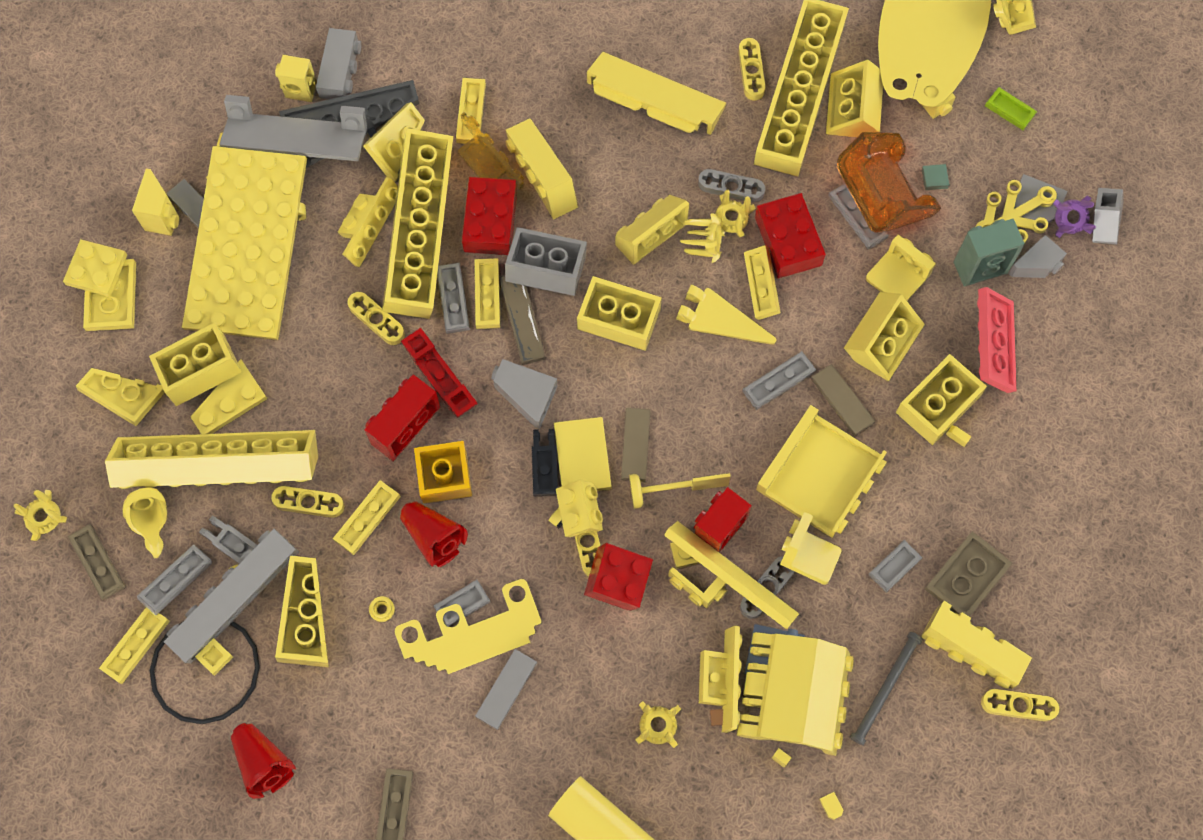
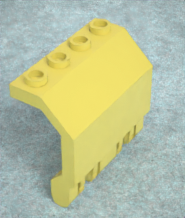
[737,632,854,756]

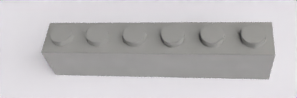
[164,529,299,664]

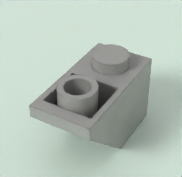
[1092,188,1124,245]

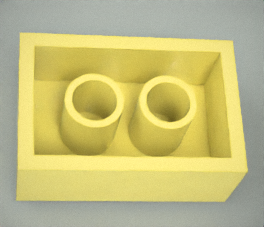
[577,276,662,351]
[149,322,242,406]
[896,354,987,445]

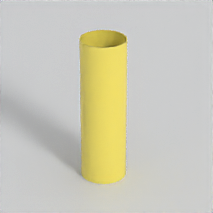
[548,776,655,840]

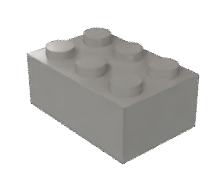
[505,227,587,296]

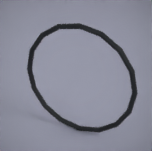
[149,621,260,724]

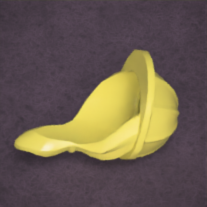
[122,488,167,558]

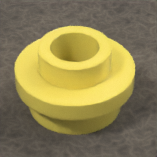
[369,596,395,622]

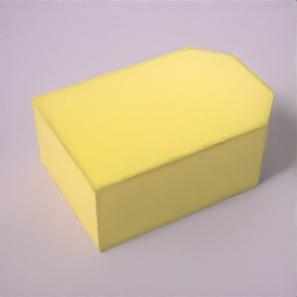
[946,425,971,447]
[772,748,791,767]
[819,792,843,820]

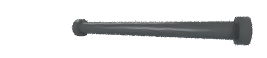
[850,632,923,746]

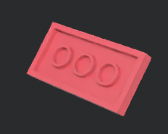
[977,287,1016,393]

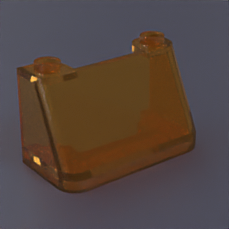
[837,132,941,233]

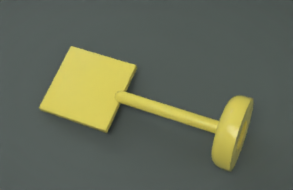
[629,473,731,509]

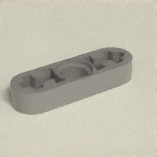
[698,169,765,202]
[740,556,795,619]

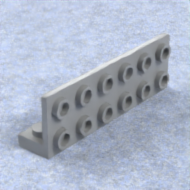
[219,95,367,161]

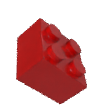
[693,487,752,553]
[584,543,653,611]

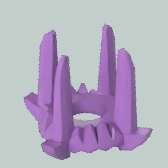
[1053,195,1096,238]

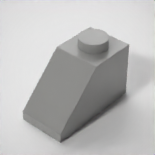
[1008,235,1067,278]

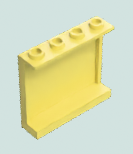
[756,405,887,538]

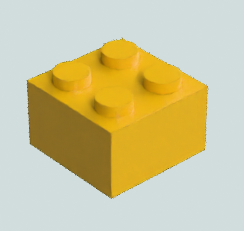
[414,441,472,504]

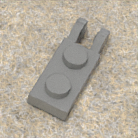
[199,515,257,564]

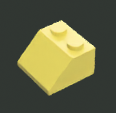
[132,169,179,236]

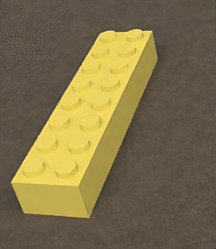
[754,0,849,177]
[382,128,453,319]
[105,430,318,489]

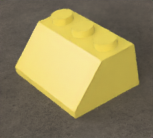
[826,60,883,138]
[615,195,689,265]
[844,292,925,381]

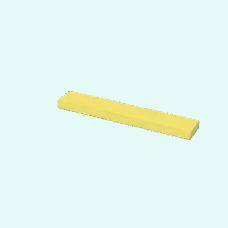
[664,521,799,629]

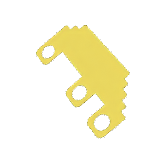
[395,579,541,674]

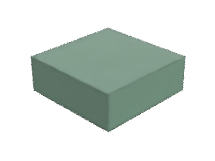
[922,164,950,190]

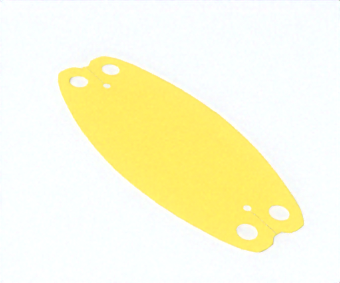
[878,0,991,107]

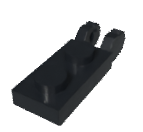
[532,429,558,497]

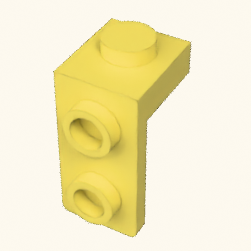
[668,567,728,608]

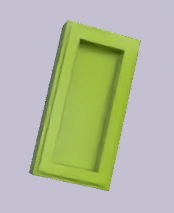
[985,87,1037,130]

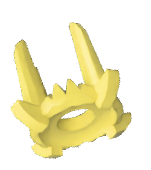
[715,189,756,237]
[680,213,725,263]
[14,490,67,541]
[635,702,681,748]

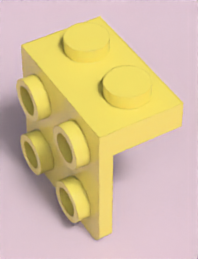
[993,0,1036,35]
[866,235,936,301]
[780,512,842,585]

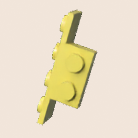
[338,177,398,267]
[699,626,742,733]

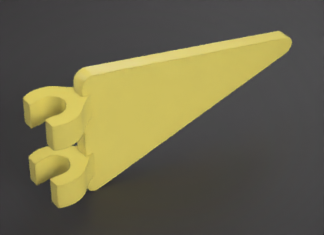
[676,285,776,344]

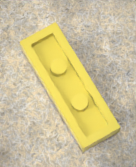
[456,78,486,144]
[744,245,781,320]
[475,258,500,329]
[333,480,401,555]
[99,607,170,684]

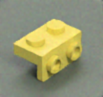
[556,480,603,537]

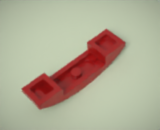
[401,327,478,418]

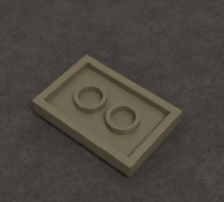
[925,531,1013,617]

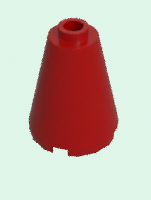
[400,501,468,567]
[231,723,296,799]

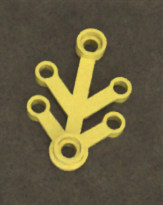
[975,180,1057,243]

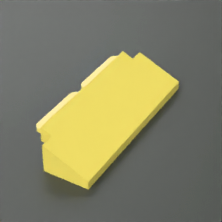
[587,52,726,135]

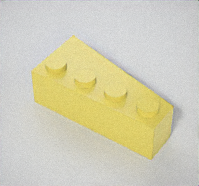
[505,118,578,220]
[275,556,329,667]
[921,601,1032,689]

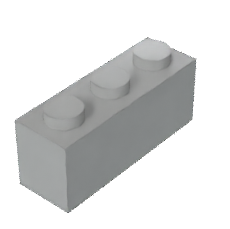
[316,28,361,99]

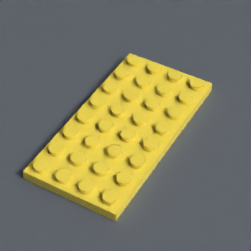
[182,146,307,340]

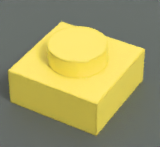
[670,543,700,569]
[195,638,233,676]

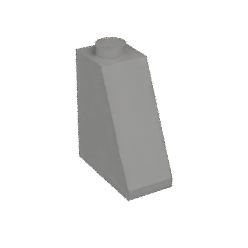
[491,359,558,429]

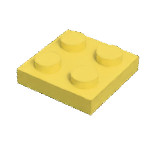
[63,239,127,297]

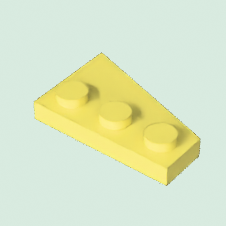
[363,102,425,182]
[76,368,165,426]

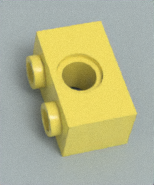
[275,55,317,102]

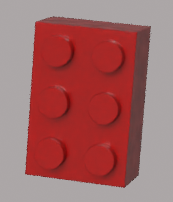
[462,177,517,255]
[755,193,826,279]
[364,374,441,462]

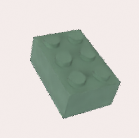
[953,219,1025,287]

